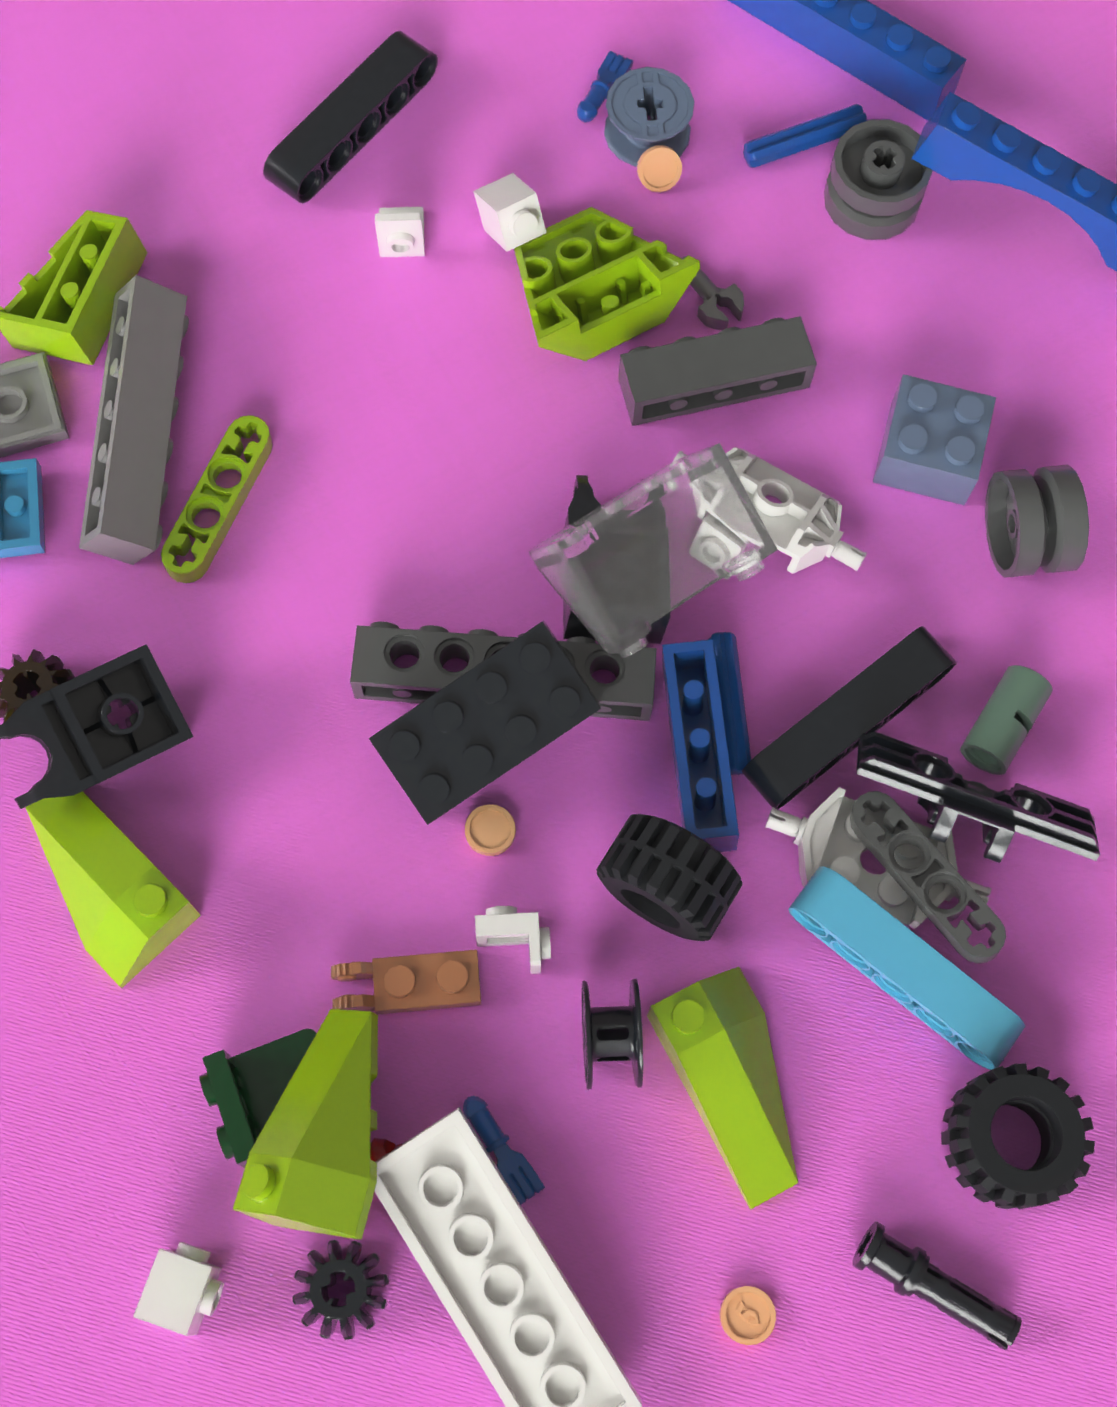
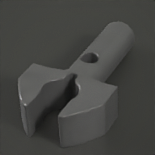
[681,256,744,330]

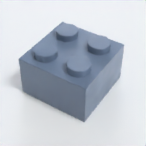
[873,374,996,505]

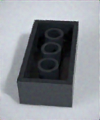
[369,620,601,825]

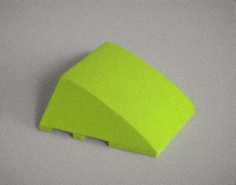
[514,207,700,361]

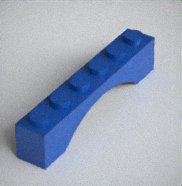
[911,92,1117,271]

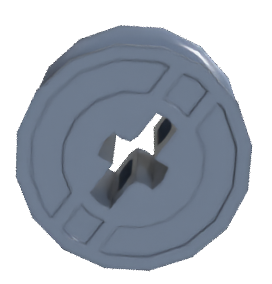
[604,67,694,167]

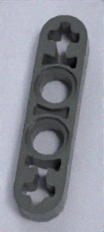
[850,791,1006,963]

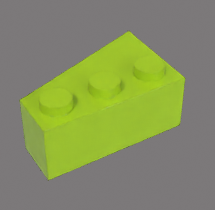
[0,210,148,365]

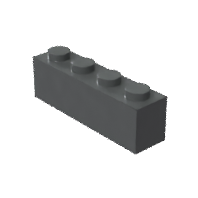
[618,316,817,426]

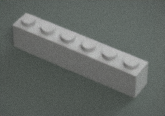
[79,275,189,565]

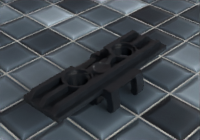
[856,732,1100,863]

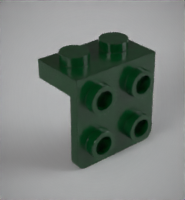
[199,1029,317,1168]

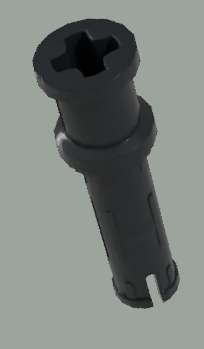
[852,1222,1022,1350]

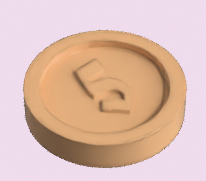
[637,145,682,192]
[465,804,516,856]
[720,1286,776,1345]

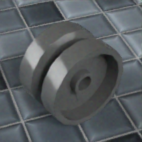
[824,119,933,240]
[985,465,1089,578]

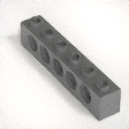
[350,622,657,721]

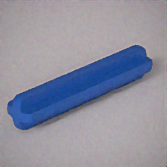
[743,104,867,168]
[708,632,751,775]

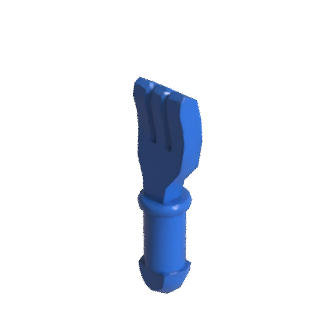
[577,51,634,122]
[463,1096,545,1205]

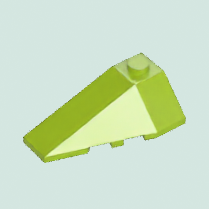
[25,791,201,988]
[647,967,798,1209]

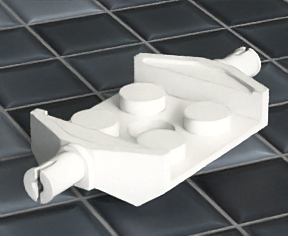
[670,447,867,574]
[765,787,991,929]

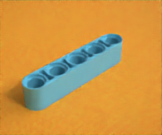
[788,866,1025,1070]

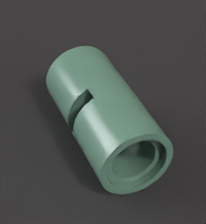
[960,665,1053,775]

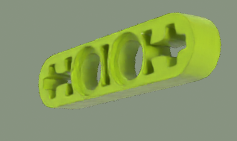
[161,415,273,583]

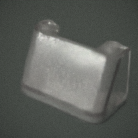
[528,443,778,658]

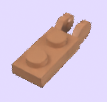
[331,950,481,1014]

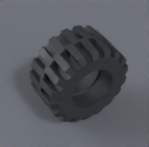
[596,814,743,942]
[941,1064,1095,1209]

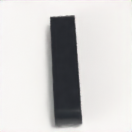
[263,31,438,203]
[742,626,957,810]

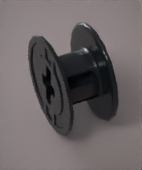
[581,979,643,1090]

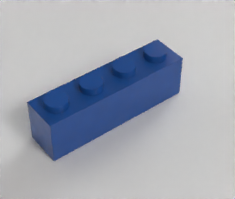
[662,639,739,852]

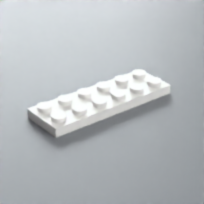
[375,1107,642,1407]

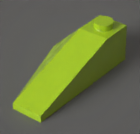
[233,1009,378,1240]

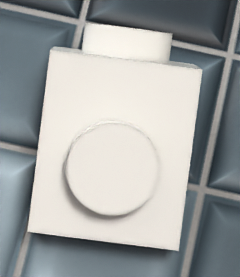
[475,906,551,974]

